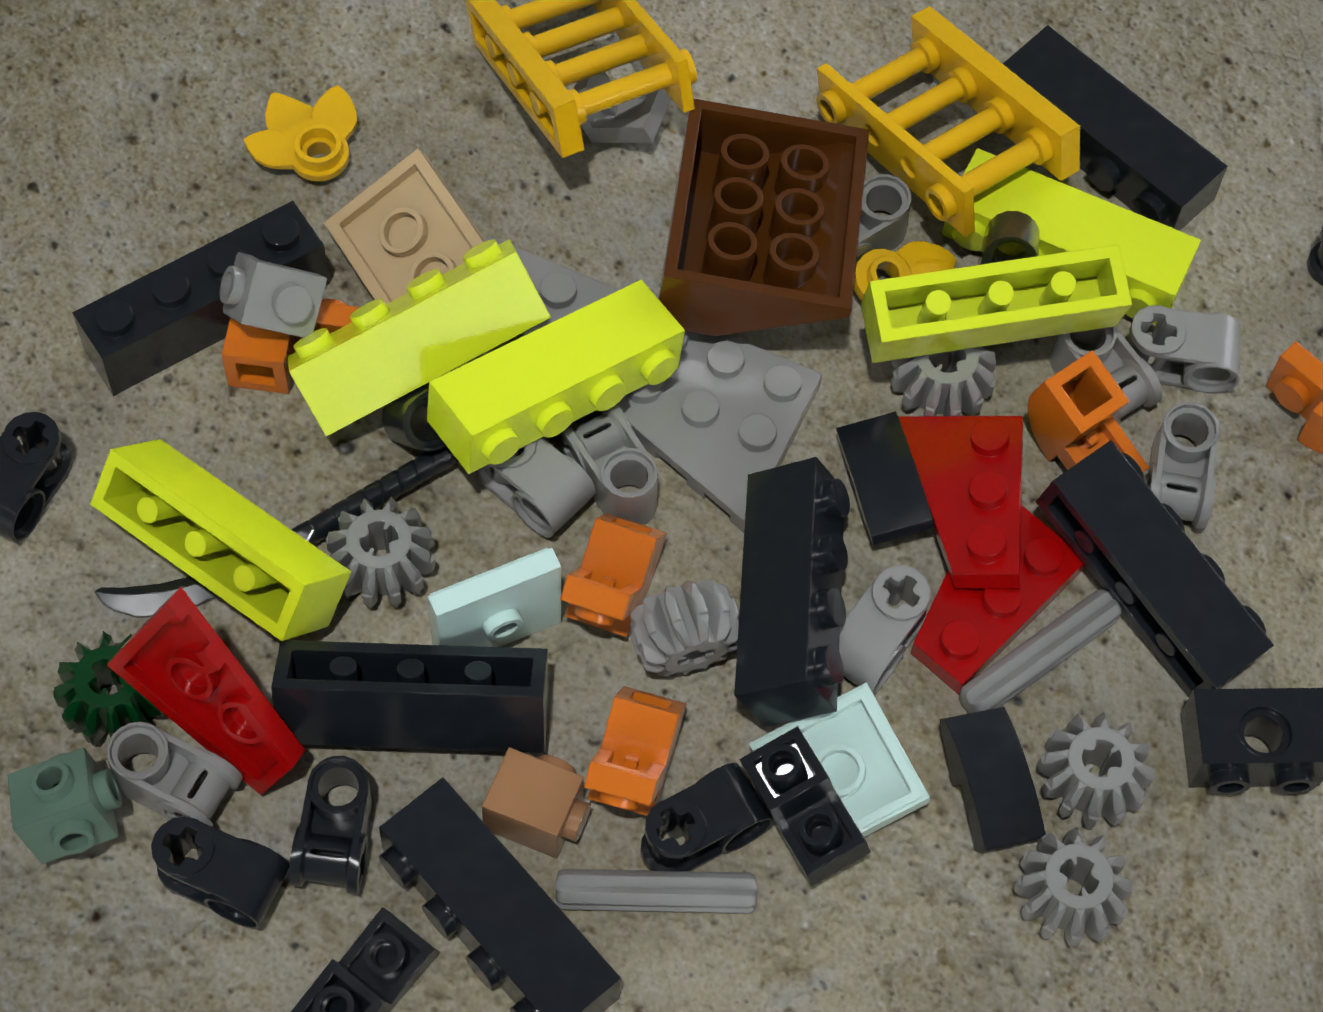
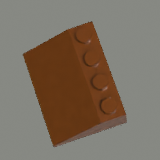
[658,98,869,336]

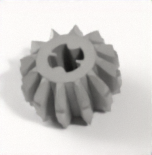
[891,346,996,416]
[326,496,435,609]
[630,579,739,677]
[1038,712,1154,829]
[1014,827,1133,948]

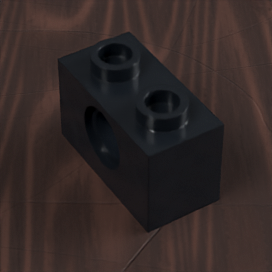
[1180,688,1323,795]

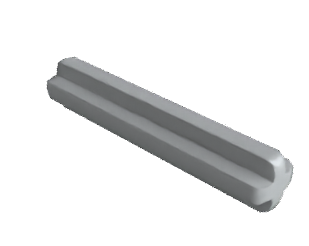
[959,589,1122,713]
[556,869,757,913]

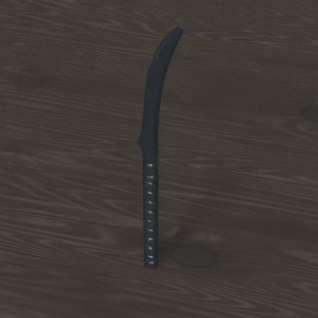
[94,445,459,618]

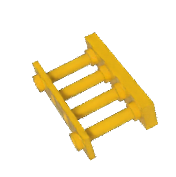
[465,0,697,158]
[816,6,1080,237]

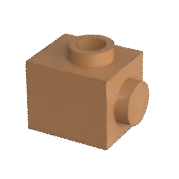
[482,747,591,859]

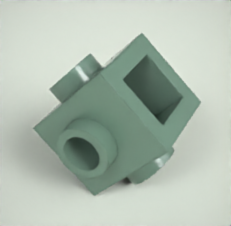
[7,747,122,864]

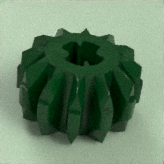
[53,631,165,746]

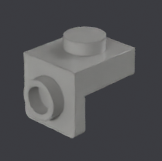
[573,72,671,143]
[220,252,327,338]

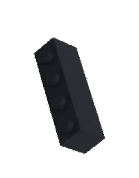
[1003,25,1228,231]
[72,201,330,396]
[1036,440,1274,697]
[734,457,850,727]
[271,640,549,753]
[379,777,621,1012]

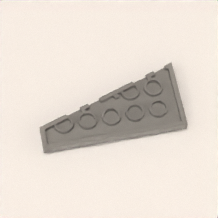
[487,236,823,533]

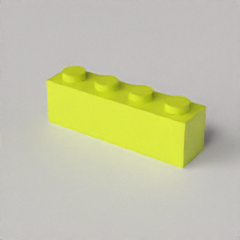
[941,148,1201,324]
[288,239,551,436]
[861,244,1132,363]
[427,279,685,474]
[90,439,352,641]

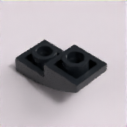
[836,411,934,545]
[939,707,1046,850]
[739,726,871,886]
[291,907,440,1012]

